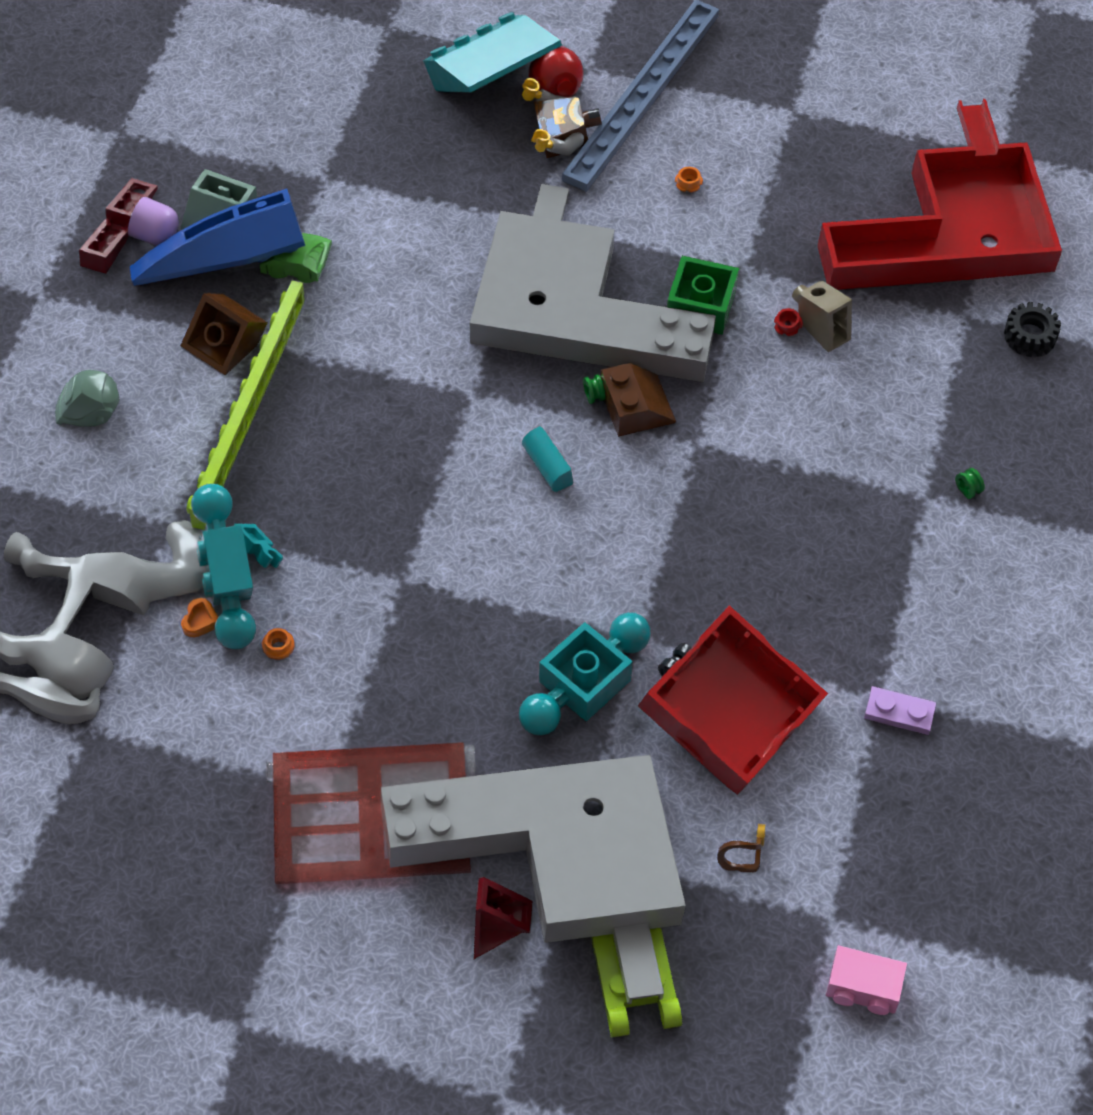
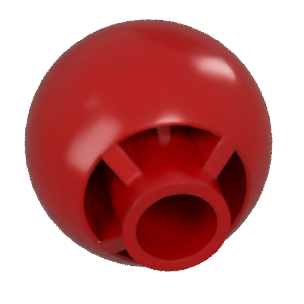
[528,46,584,98]

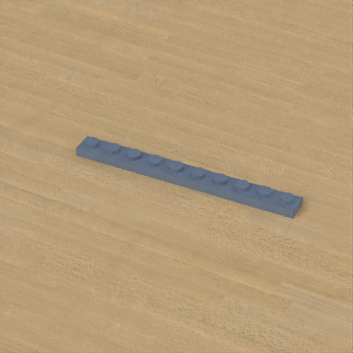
[562,0,719,192]

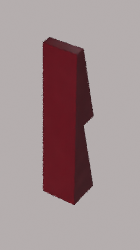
[79,178,158,274]

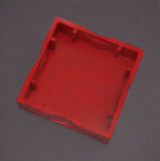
[638,605,828,795]

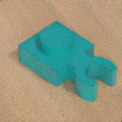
[234,524,283,568]

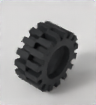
[1004,302,1061,357]

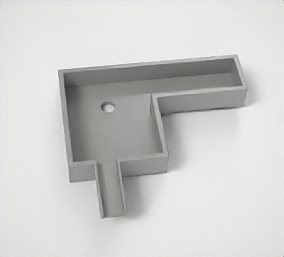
[470,184,716,382]
[381,755,686,1004]

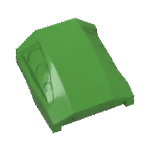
[260,233,332,283]

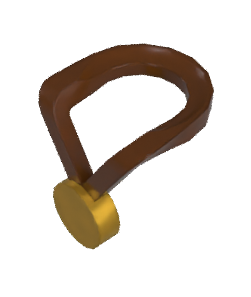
[717,824,766,872]

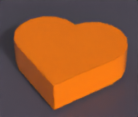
[181,598,218,638]

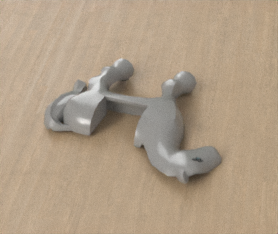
[0,520,206,724]

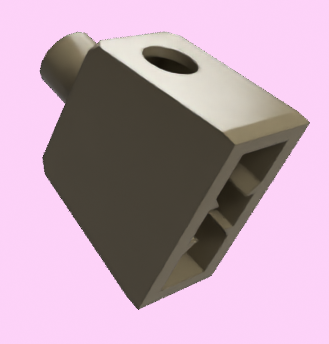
[792,281,852,352]

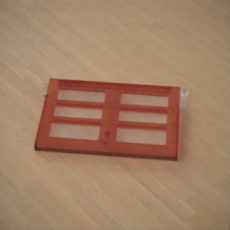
[266,742,476,884]

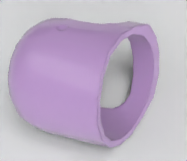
[128,197,179,246]

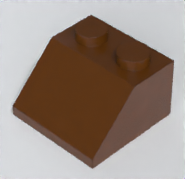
[180,293,268,375]
[601,363,676,437]

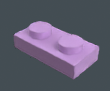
[864,686,936,735]

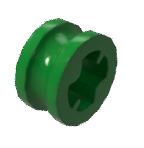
[583,374,606,404]
[955,467,985,499]

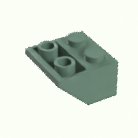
[181,169,257,230]

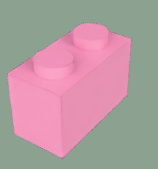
[826,945,907,1015]

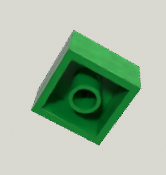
[667,255,739,335]

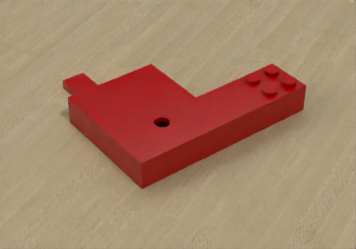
[817,99,1062,290]

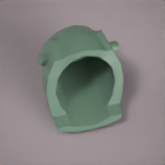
[55,370,120,427]

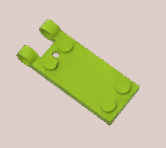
[591,928,682,1038]

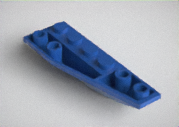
[130,189,305,286]

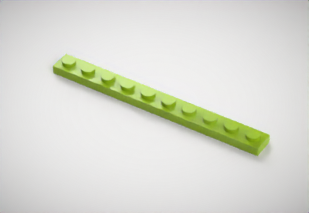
[186,280,305,530]

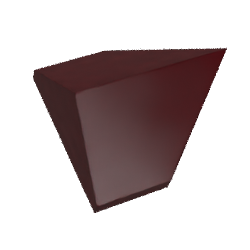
[473,877,533,960]

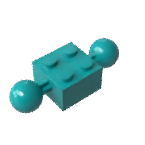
[191,483,256,649]
[519,612,651,735]

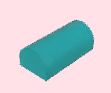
[522,426,574,492]

